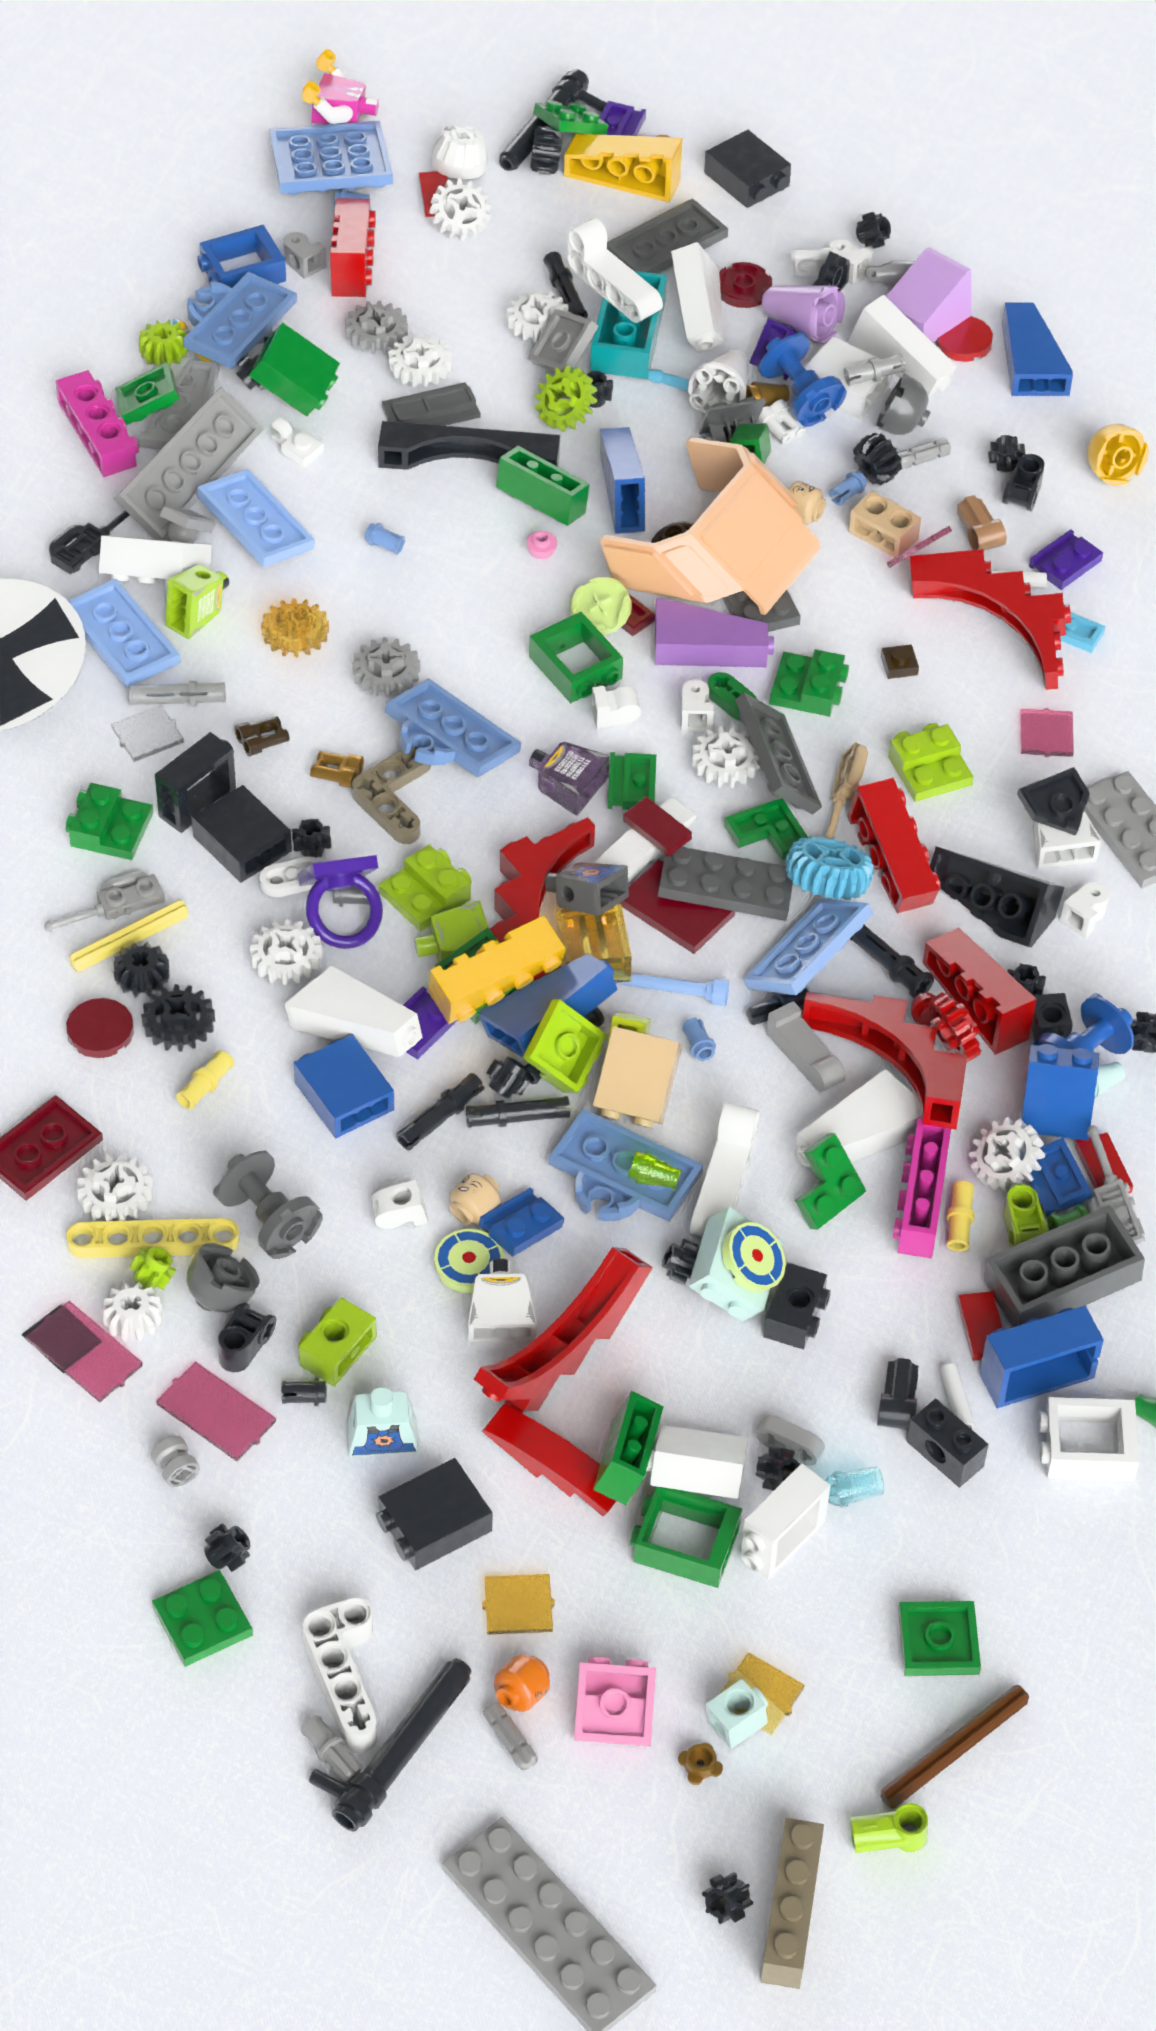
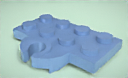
[183,272,297,369]
[385,678,521,778]
[549,1109,703,1222]

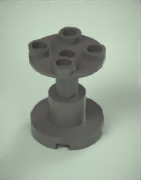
[213,1150,323,1259]

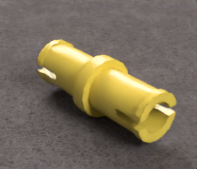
[176,1050,234,1110]
[947,1181,975,1252]

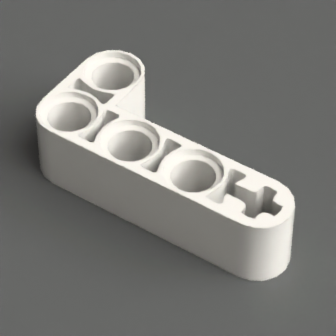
[567,218,663,323]
[690,1102,760,1237]
[303,1597,377,1753]

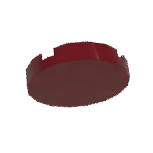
[719,262,772,308]
[66,998,134,1058]

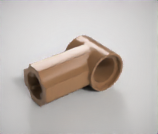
[957,495,1007,550]

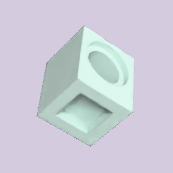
[705,1679,768,1749]

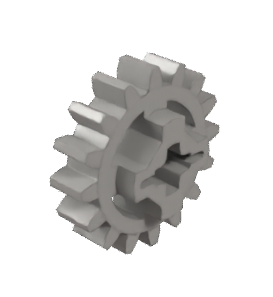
[345,300,408,354]
[352,637,420,697]

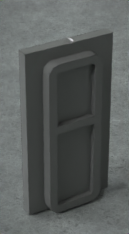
[382,382,481,426]

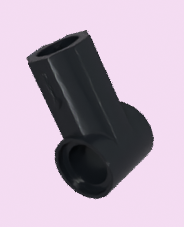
[877,1358,919,1430]

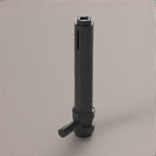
[499,69,607,171]
[309,1658,472,1832]

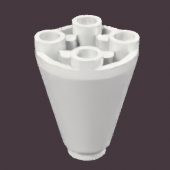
[688,350,749,414]

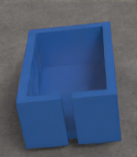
[979,1305,1104,1409]

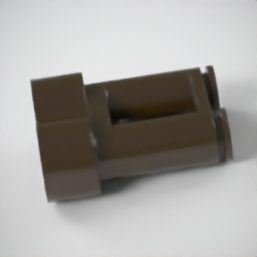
[234,716,290,757]

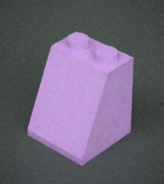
[886,247,972,343]

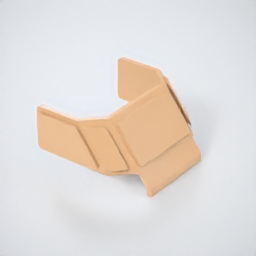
[600,438,821,615]

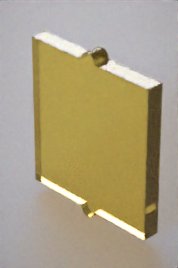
[482,1574,555,1635]
[719,1652,805,1736]

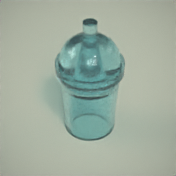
[825,1466,884,1508]

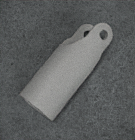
[865,261,915,287]

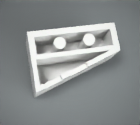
[99,536,212,585]

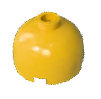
[1087,424,1149,486]

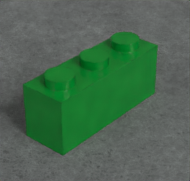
[496,446,590,526]
[593,1391,664,1505]

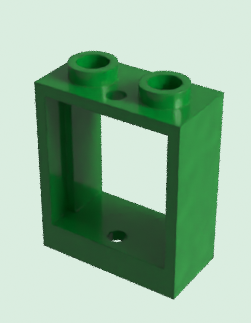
[529,611,623,704]
[630,1486,743,1588]

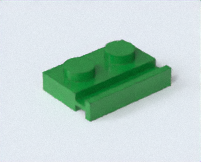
[608,752,657,810]

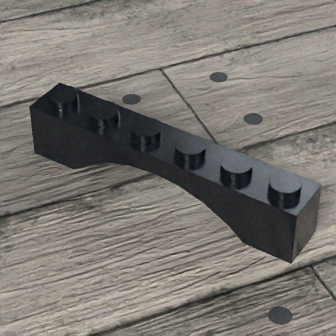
[378,421,560,470]

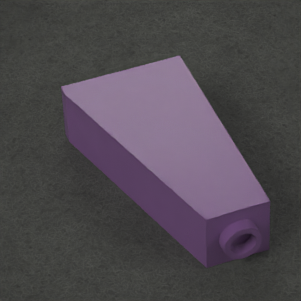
[655,598,774,668]

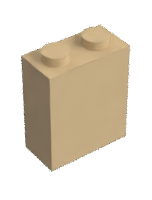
[593,1026,683,1128]

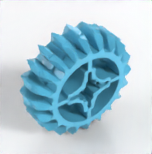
[785,836,874,900]

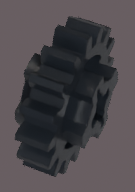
[141,984,215,1052]

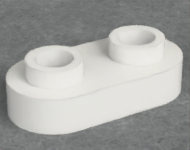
[260,857,321,898]

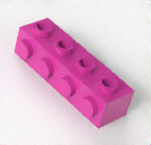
[893,1117,951,1259]

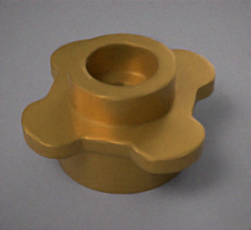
[678,1743,723,1785]

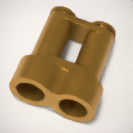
[310,751,364,788]

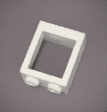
[1038,1397,1139,1481]
[740,1463,831,1579]

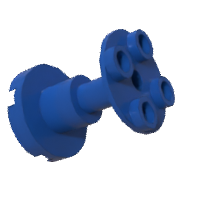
[757,331,847,427]
[1029,993,1134,1055]

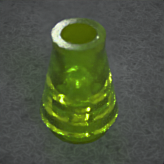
[628,1150,681,1189]

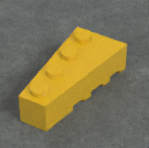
[564,134,683,203]
[428,916,565,1024]

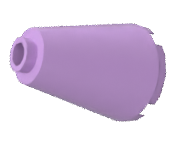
[762,285,845,344]

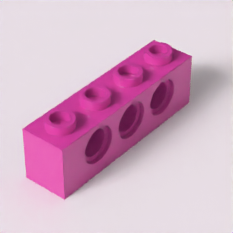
[55,370,139,477]

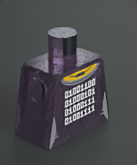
[529,742,610,816]

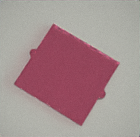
[887,526,952,568]
[1020,708,1074,758]

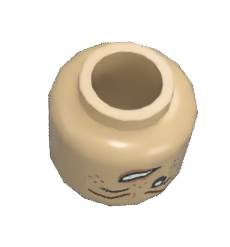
[786,481,826,525]
[449,1173,501,1225]

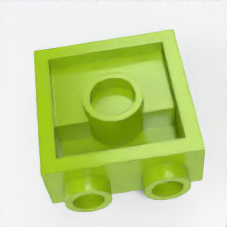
[888,723,974,802]
[379,844,472,932]
[522,999,608,1093]

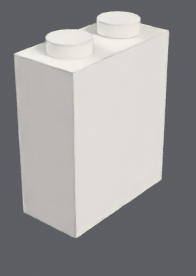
[803,337,891,419]
[647,1425,748,1499]

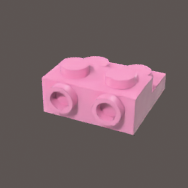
[574,1657,656,1747]

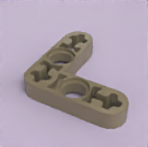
[352,747,431,844]

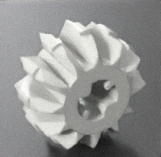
[102,1282,162,1343]

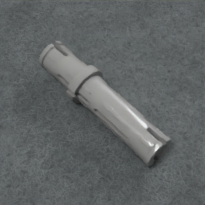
[129,681,226,706]

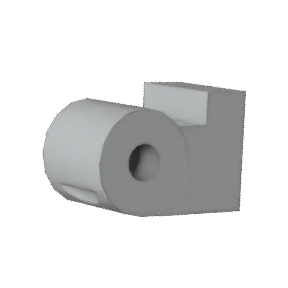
[283,232,327,279]

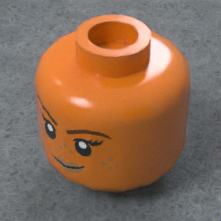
[494,1654,550,1712]

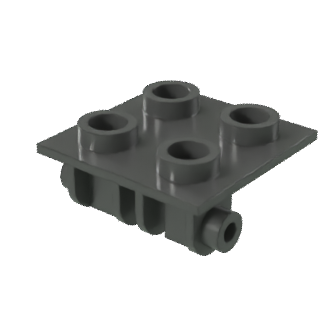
[699,397,766,443]

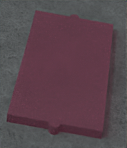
[26,1300,143,1403]
[156,1361,276,1462]

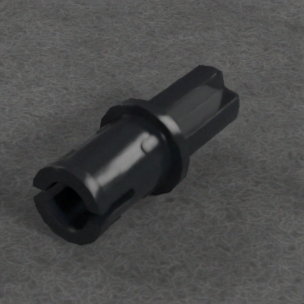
[746,988,809,1025]

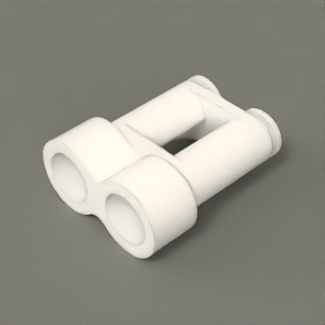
[792,247,833,276]
[758,399,806,445]

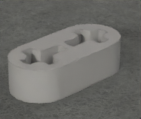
[755,1415,825,1466]

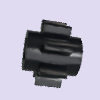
[856,212,891,249]
[236,354,264,390]
[586,371,613,408]
[988,435,1026,472]
[292,819,332,858]
[1007,963,1046,995]
[1130,1011,1156,1053]
[486,1056,530,1099]
[662,1238,700,1285]
[755,1446,801,1491]
[204,1523,251,1572]
[702,1872,754,1924]

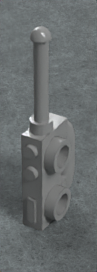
[44,871,165,932]
[1087,1125,1146,1244]

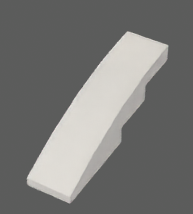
[594,797,697,883]

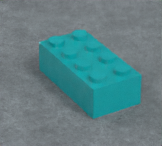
[590,271,667,379]

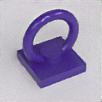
[297,855,383,949]

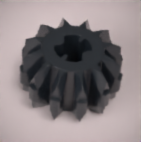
[530,126,563,175]
[853,433,902,485]
[113,941,170,998]

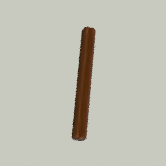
[880,1685,1029,1809]

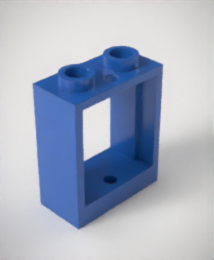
[197,224,286,288]

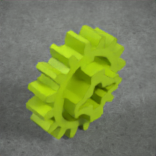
[534,366,597,432]

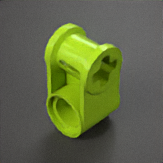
[1003,1184,1049,1248]

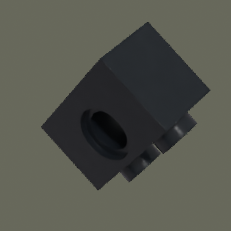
[763,1262,831,1350]
[907,1398,989,1488]

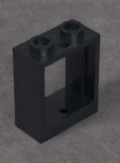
[155,732,236,833]

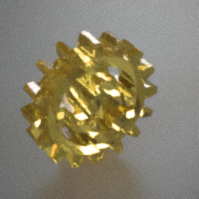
[261,598,329,658]

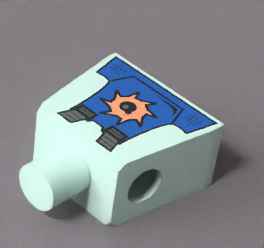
[347,1387,419,1457]

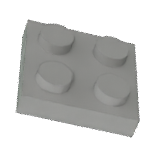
[527,308,599,371]

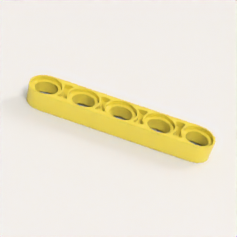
[66,1218,240,1258]

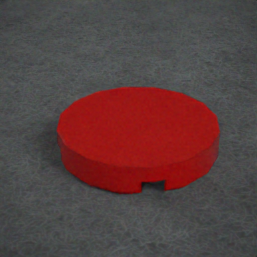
[935,316,993,362]

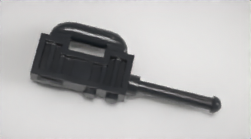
[49,510,130,575]

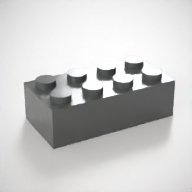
[984,1205,1145,1327]

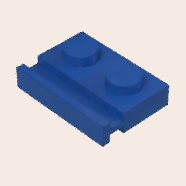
[1029,1137,1093,1218]
[478,1187,565,1257]

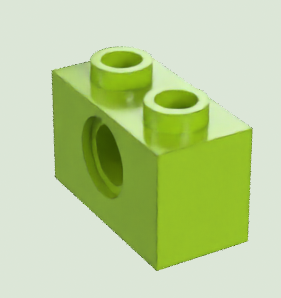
[298,1297,377,1387]

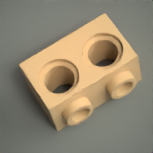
[848,491,921,559]

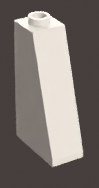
[671,242,724,353]
[847,295,956,397]
[285,965,422,1057]
[795,1069,922,1170]

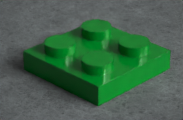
[533,100,609,135]
[115,362,180,425]
[152,1570,253,1667]
[898,1601,981,1676]

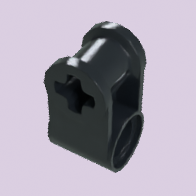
[1002,454,1045,511]
[218,1303,277,1373]

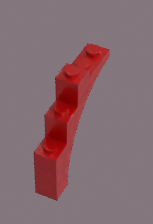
[910,549,1071,690]
[489,817,595,983]
[802,992,968,1130]
[473,1247,653,1413]

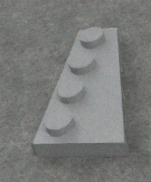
[138,360,219,449]

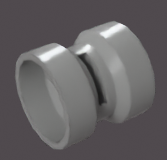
[151,1435,200,1487]

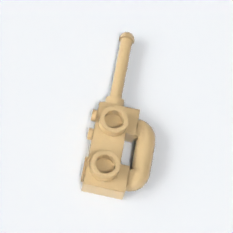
[824,742,868,839]

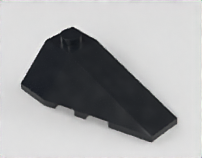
[930,846,1065,947]

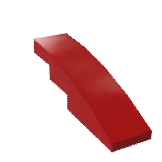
[481,1404,616,1516]

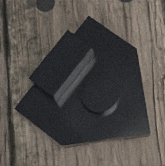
[812,251,850,292]
[1017,767,1090,836]

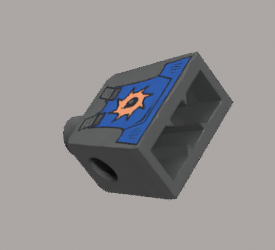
[545,862,629,916]

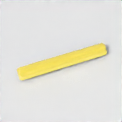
[69,900,188,972]

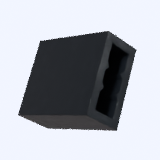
[704,129,791,208]
[191,785,292,883]
[376,1458,493,1571]

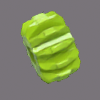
[139,320,188,367]

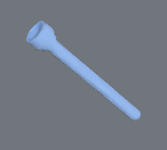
[613,970,729,1006]

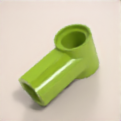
[850,1803,928,1853]

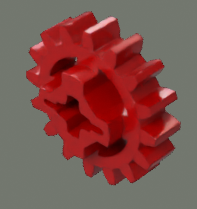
[928,992,982,1062]

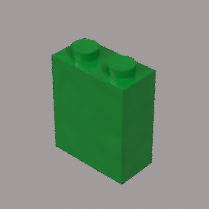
[249,322,340,417]

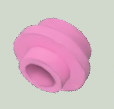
[527,531,557,559]

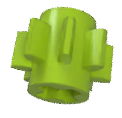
[129,1247,176,1290]

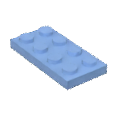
[197,469,315,567]
[68,579,181,688]
[743,898,873,995]

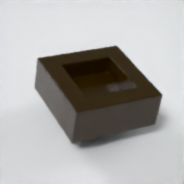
[881,644,919,679]

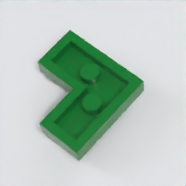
[724,798,808,861]
[795,1133,867,1230]

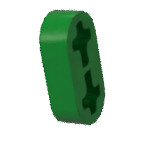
[707,672,757,721]

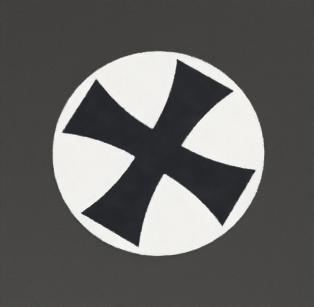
[0,579,86,731]

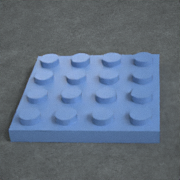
[269,121,393,195]

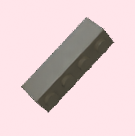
[761,1818,824,1989]

